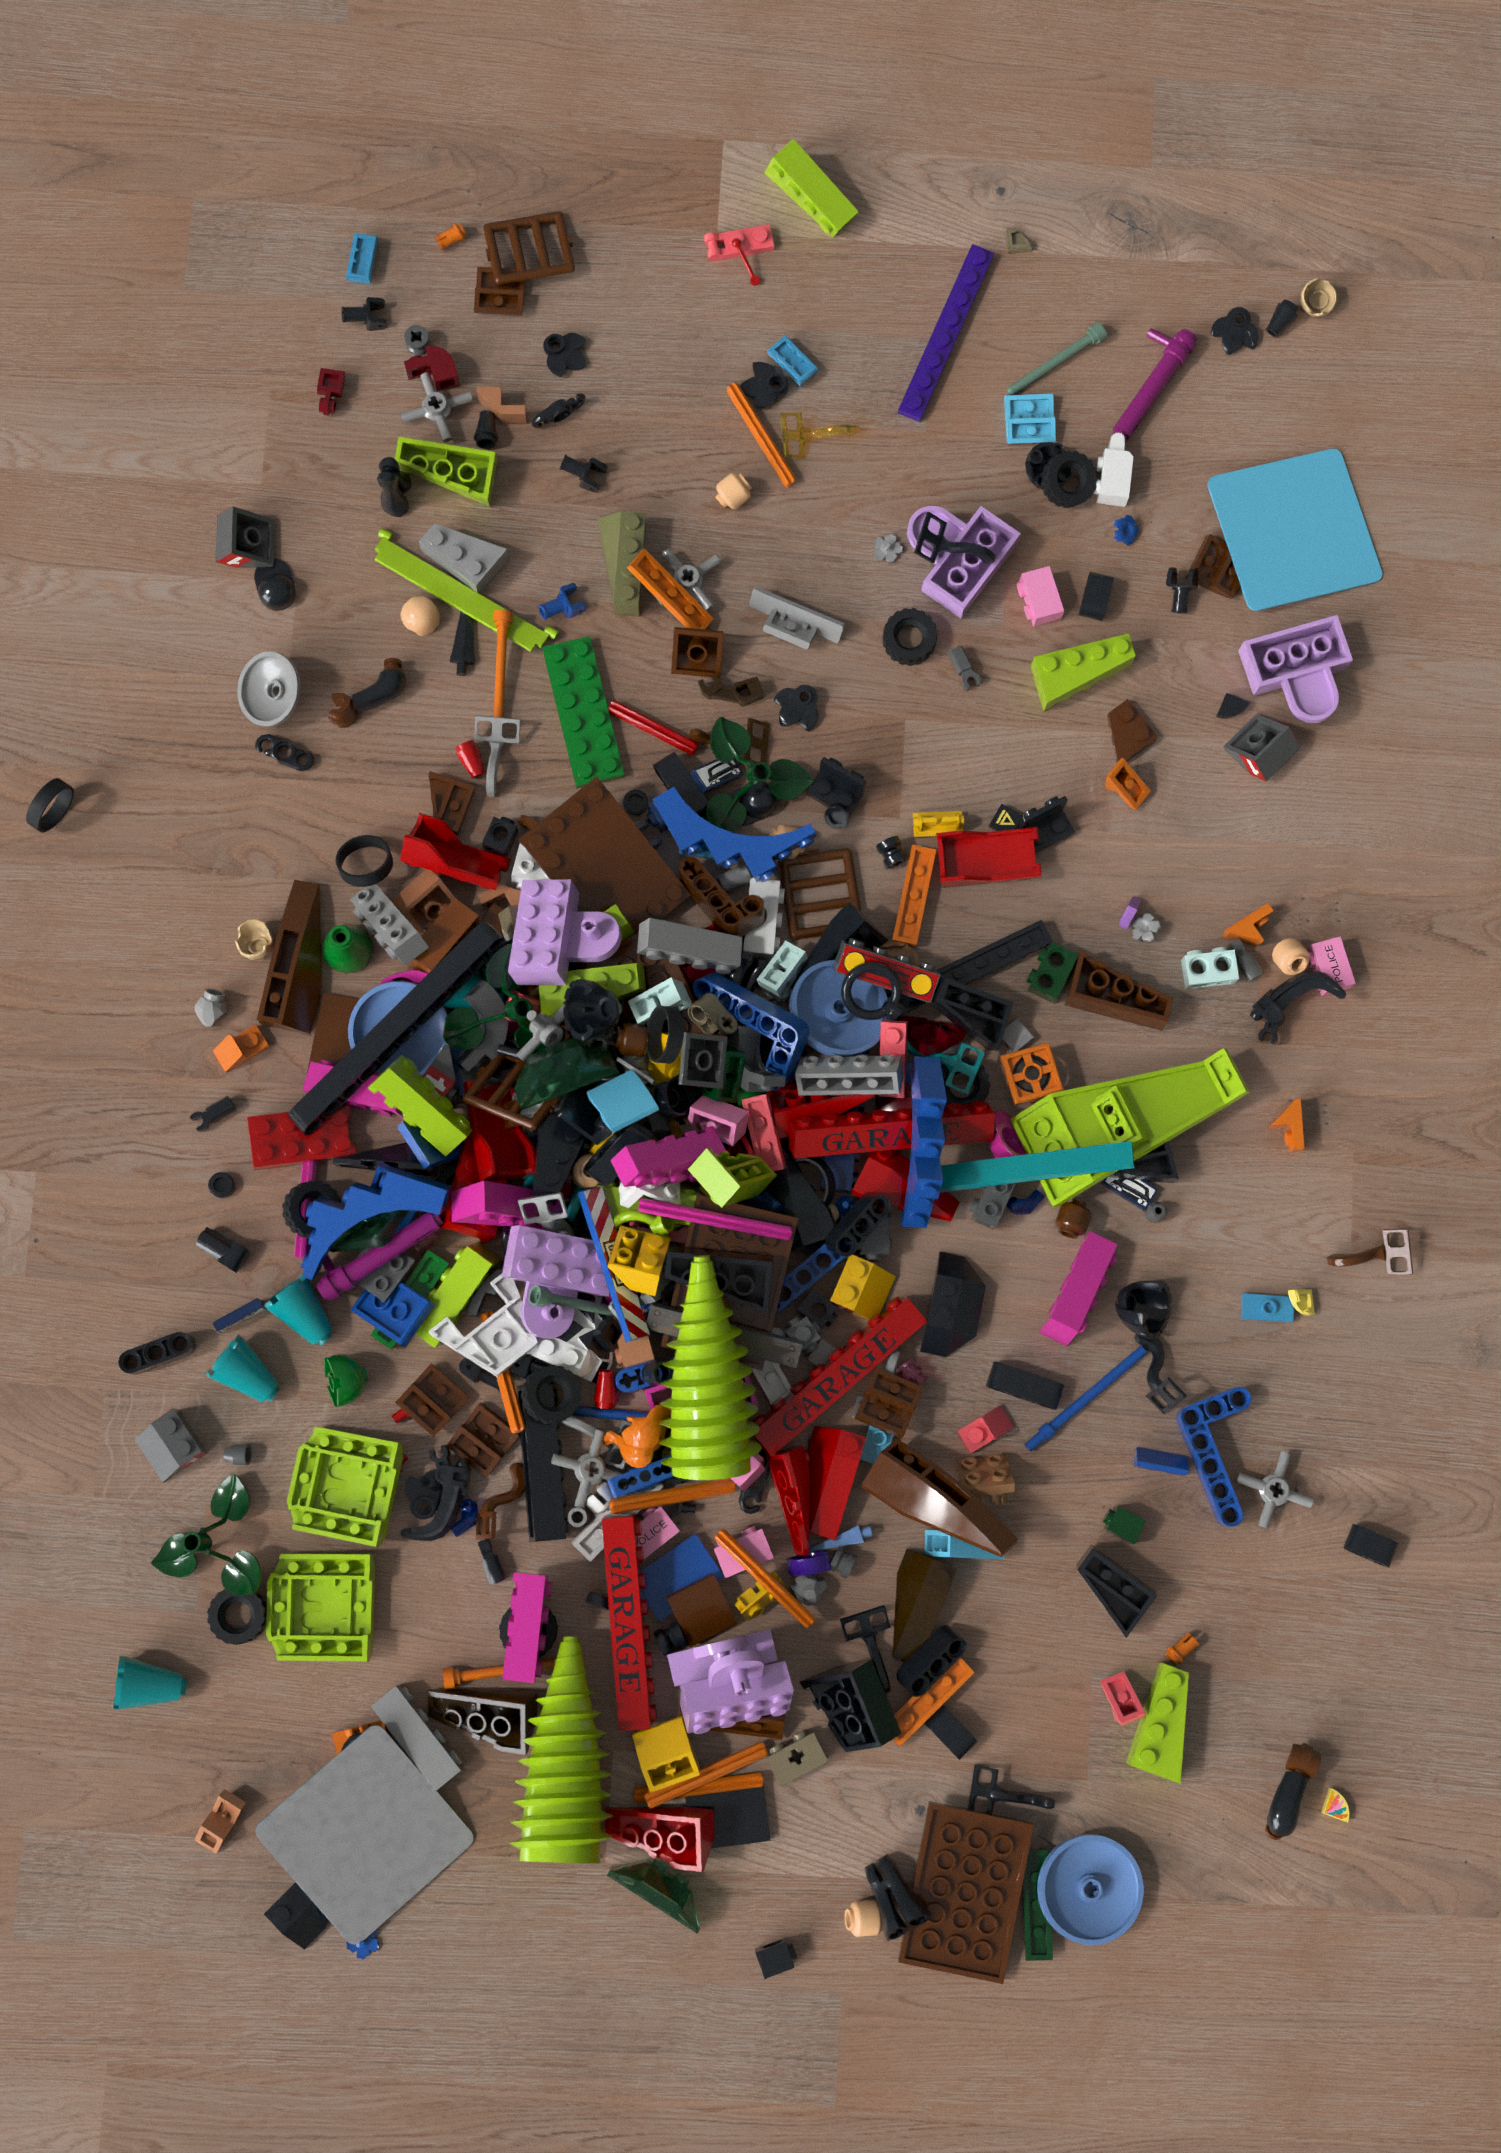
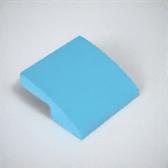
[1004,394,1056,444]
[587,1070,659,1133]

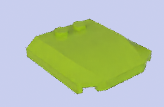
[287,1426,403,1547]
[266,1554,375,1662]

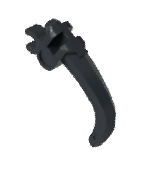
[1250,970,1346,1045]
[401,1445,472,1541]

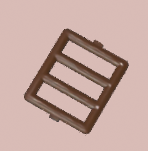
[483,211,575,285]
[778,848,861,939]
[463,1054,574,1130]

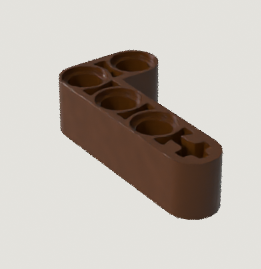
[679,857,765,937]

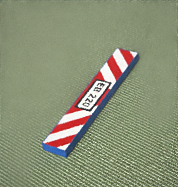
[578,1186,650,1343]

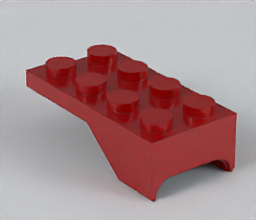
[400,813,511,891]
[936,827,1042,888]
[463,1080,536,1182]
[247,1105,356,1171]
[439,1132,507,1243]

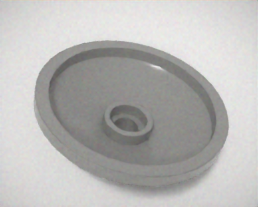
[237,652,300,727]

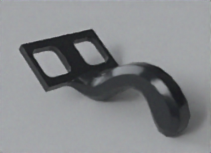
[914,512,996,564]
[1134,1334,1187,1414]
[840,1605,891,1693]
[968,1765,1056,1814]

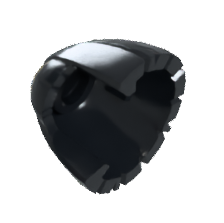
[563,979,622,1040]
[1115,1280,1172,1340]

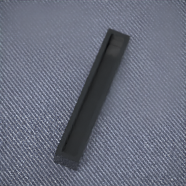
[516,1382,569,1543]

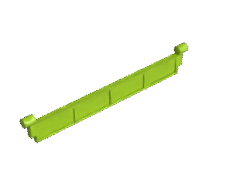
[375,528,559,652]

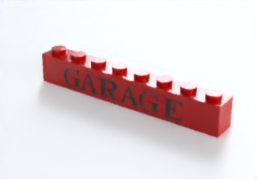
[789,1101,995,1159]
[752,1296,927,1457]
[602,1513,657,1731]

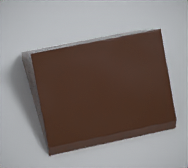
[671,627,724,678]

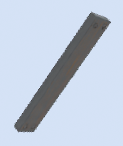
[646,1302,803,1368]

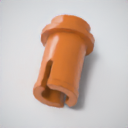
[434,223,467,250]
[1165,1632,1199,1666]

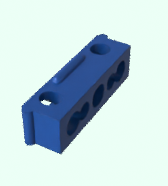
[607,1456,673,1499]

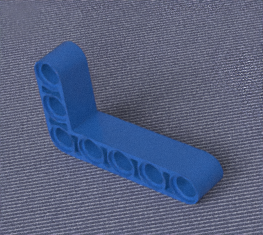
[692,972,810,1091]
[775,1243,847,1317]
[1176,1387,1251,1527]

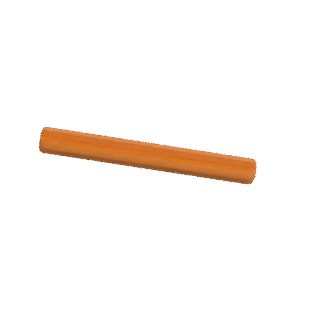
[727,382,796,487]
[480,1311,526,1433]
[609,1478,736,1514]
[714,1529,815,1628]
[644,1742,768,1808]
[633,1772,764,1803]

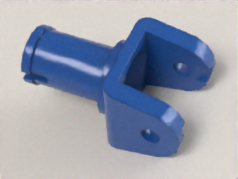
[538,583,588,620]

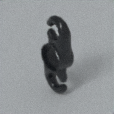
[532,393,586,428]
[255,734,314,771]
[738,1449,770,1514]

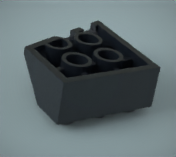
[799,1659,901,1752]

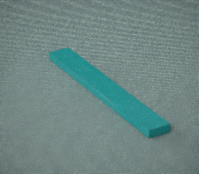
[940,1141,1135,1192]

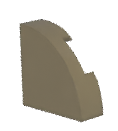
[1005,228,1032,254]

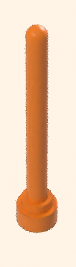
[493,610,513,717]
[442,1658,557,1690]

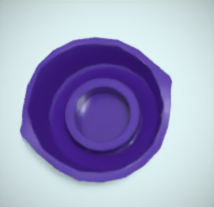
[787,1552,831,1576]

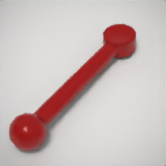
[732,238,760,286]

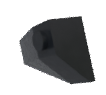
[333,1142,438,1177]

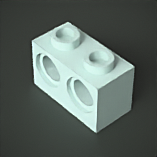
[757,940,808,1004]
[1181,947,1239,990]
[628,977,692,1026]

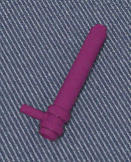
[1112,328,1197,440]
[316,1212,443,1301]

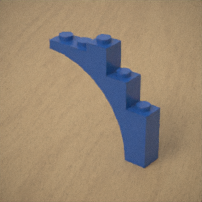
[652,787,817,882]
[900,1056,947,1228]
[301,1167,452,1280]

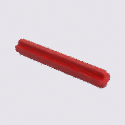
[608,700,698,755]

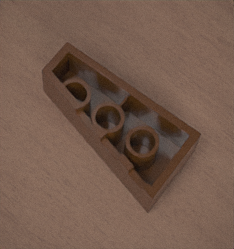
[1065,950,1173,1031]

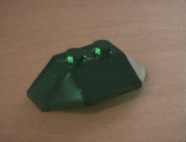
[514,1038,619,1110]
[607,1858,700,1933]

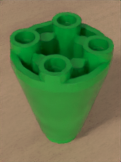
[322,924,373,974]

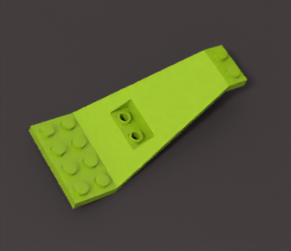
[1010,1048,1250,1208]

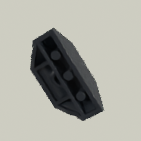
[920,1252,986,1357]

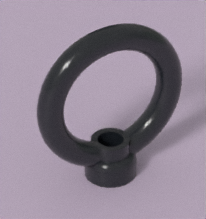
[841,962,905,1021]

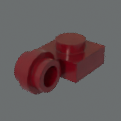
[317,368,346,416]

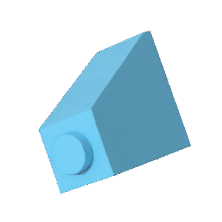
[924,1530,1005,1559]

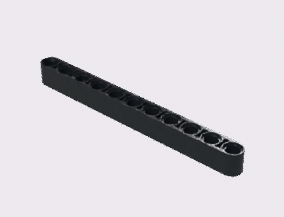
[288,921,505,1136]

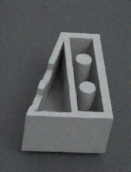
[419,523,509,594]

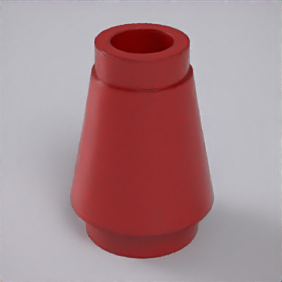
[455,740,485,779]
[593,1369,619,1409]

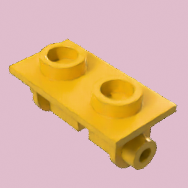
[912,811,964,837]
[734,1571,788,1621]

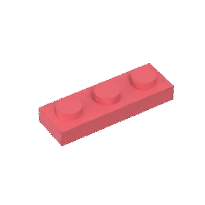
[879,1020,908,1098]
[742,1093,786,1171]

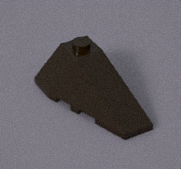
[892,1549,957,1662]
[428,1689,537,1755]

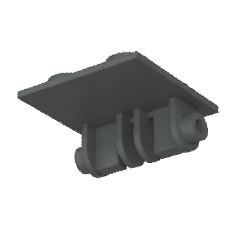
[357,1233,415,1303]

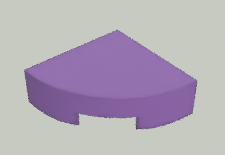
[1119,896,1142,930]

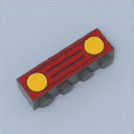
[832,938,941,1003]

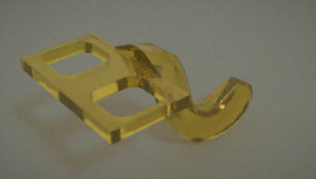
[780,412,859,458]

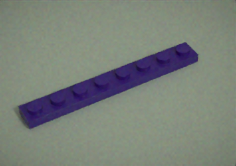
[898,244,994,422]

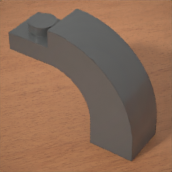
[455,980,508,1072]
[726,1022,786,1092]

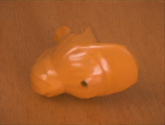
[604,1405,671,1468]

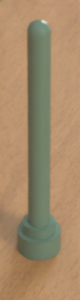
[1007,322,1107,395]
[529,1285,615,1317]

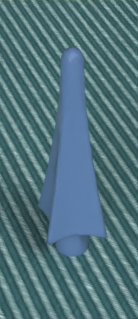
[809,1525,873,1554]

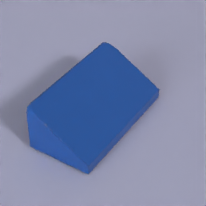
[1133,1447,1189,1476]

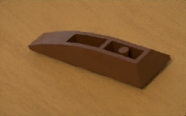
[257,880,322,1035]
[862,1438,1018,1557]

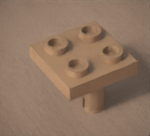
[955,1454,1015,1505]

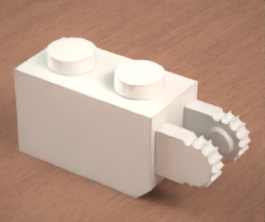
[1093,432,1133,507]

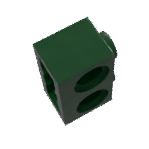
[1026,942,1078,1004]
[699,1045,747,1103]

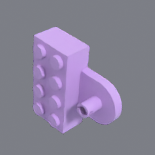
[907,506,1021,619]
[1238,615,1353,723]
[508,879,622,985]
[502,1225,609,1339]
[667,1629,778,1689]
[680,1651,794,1734]

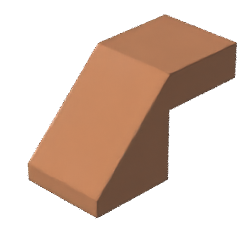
[477,387,527,424]
[477,884,521,909]
[195,1789,246,1854]

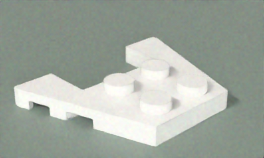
[429,1274,538,1377]

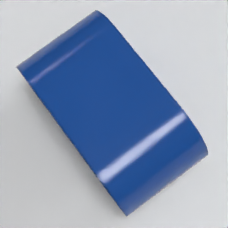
[615,1362,662,1393]

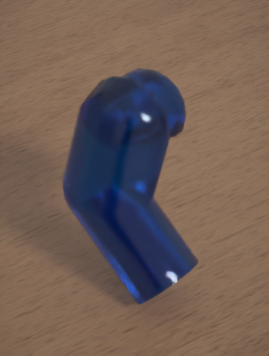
[1006,1189,1045,1215]
[451,1499,478,1537]

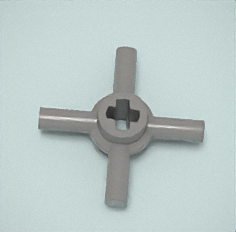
[400,372,473,442]
[656,548,720,611]
[516,1005,566,1061]
[551,1430,627,1509]
[1236,1451,1313,1529]

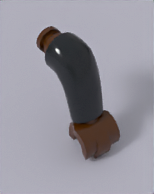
[328,658,406,728]
[1265,1743,1322,1840]

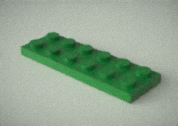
[542,636,624,789]

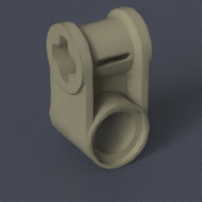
[688,993,738,1036]

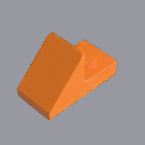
[1105,758,1151,810]
[1222,903,1274,946]
[213,1024,270,1073]
[1268,1098,1305,1153]

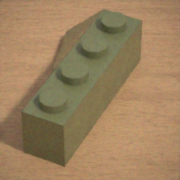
[598,511,646,617]

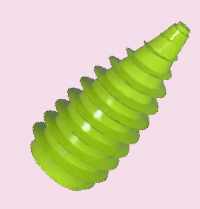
[659,1255,762,1480]
[509,1637,613,1864]

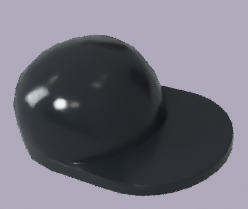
[254,559,296,611]
[729,781,777,826]
[654,1074,699,1118]

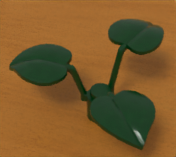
[706,717,814,833]
[443,944,557,1055]
[151,1474,261,1596]

